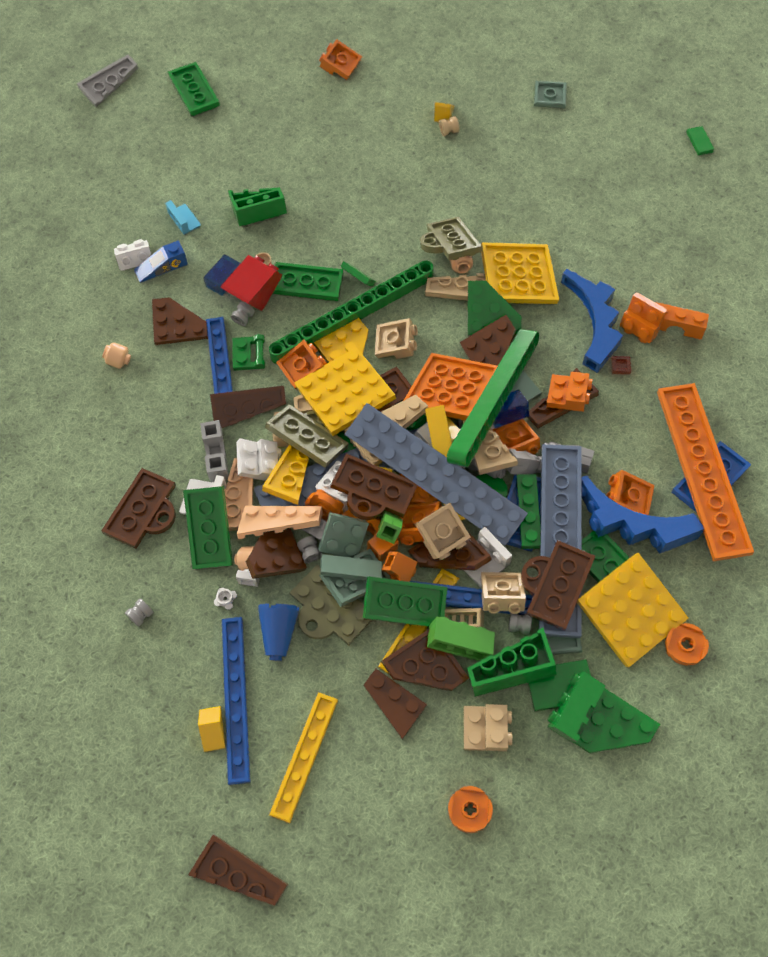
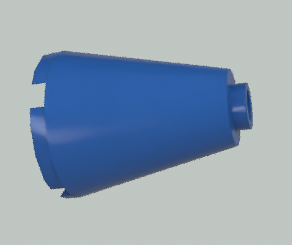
[258,604,299,661]

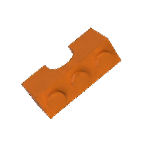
[655,302,709,340]
[342,505,399,562]
[382,552,417,582]

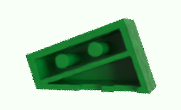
[228,187,287,227]
[547,671,606,742]

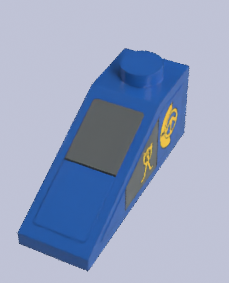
[134,240,188,283]

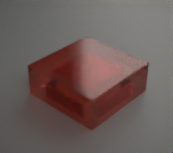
[611,356,631,374]

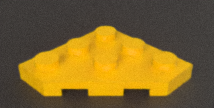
[314,318,369,363]

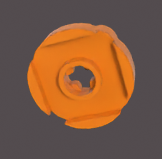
[305,489,344,522]
[665,623,709,666]
[448,786,493,833]

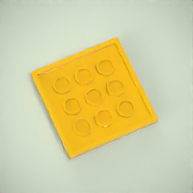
[481,242,559,304]
[295,347,396,436]
[577,553,689,668]

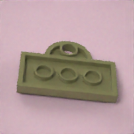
[420,217,482,260]
[265,405,349,468]
[289,565,373,646]

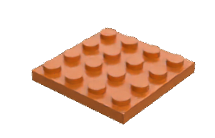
[403,353,498,421]

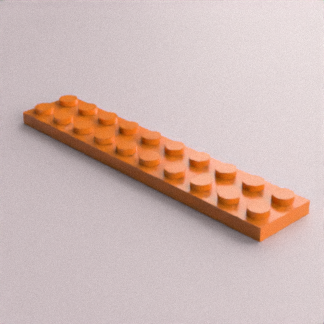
[657,383,754,562]

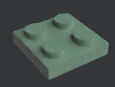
[318,512,369,558]

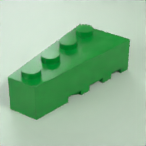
[467,628,556,697]

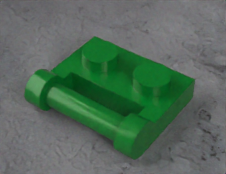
[232,334,265,371]

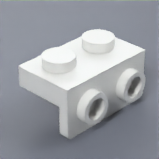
[114,240,151,271]

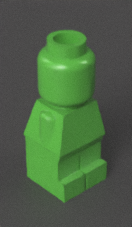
[376,511,403,544]

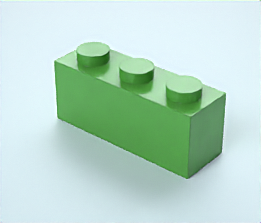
[427,617,495,661]

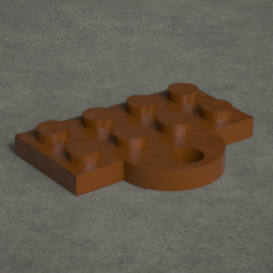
[330,453,418,520]
[101,468,176,549]
[521,540,595,631]

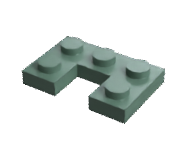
[319,549,391,607]

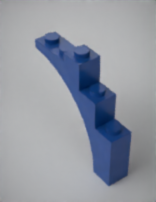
[561,269,623,373]
[581,475,704,554]

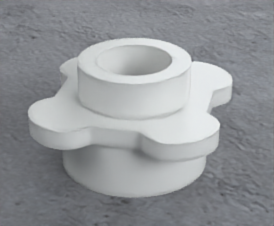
[214,588,237,610]

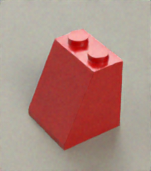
[220,255,283,311]

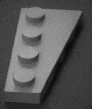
[77,55,138,107]

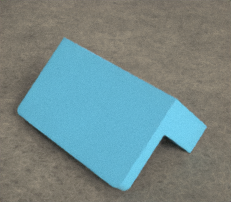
[165,200,201,234]

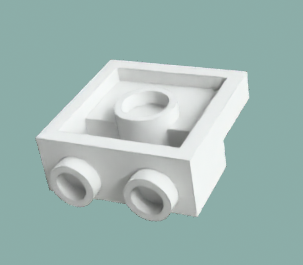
[236,439,281,481]

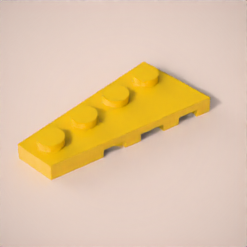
[262,444,309,505]

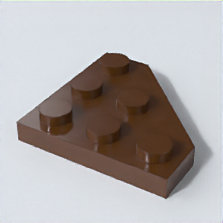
[152,297,208,345]
[459,315,516,366]
[246,528,307,579]
[408,531,492,571]
[381,629,469,691]

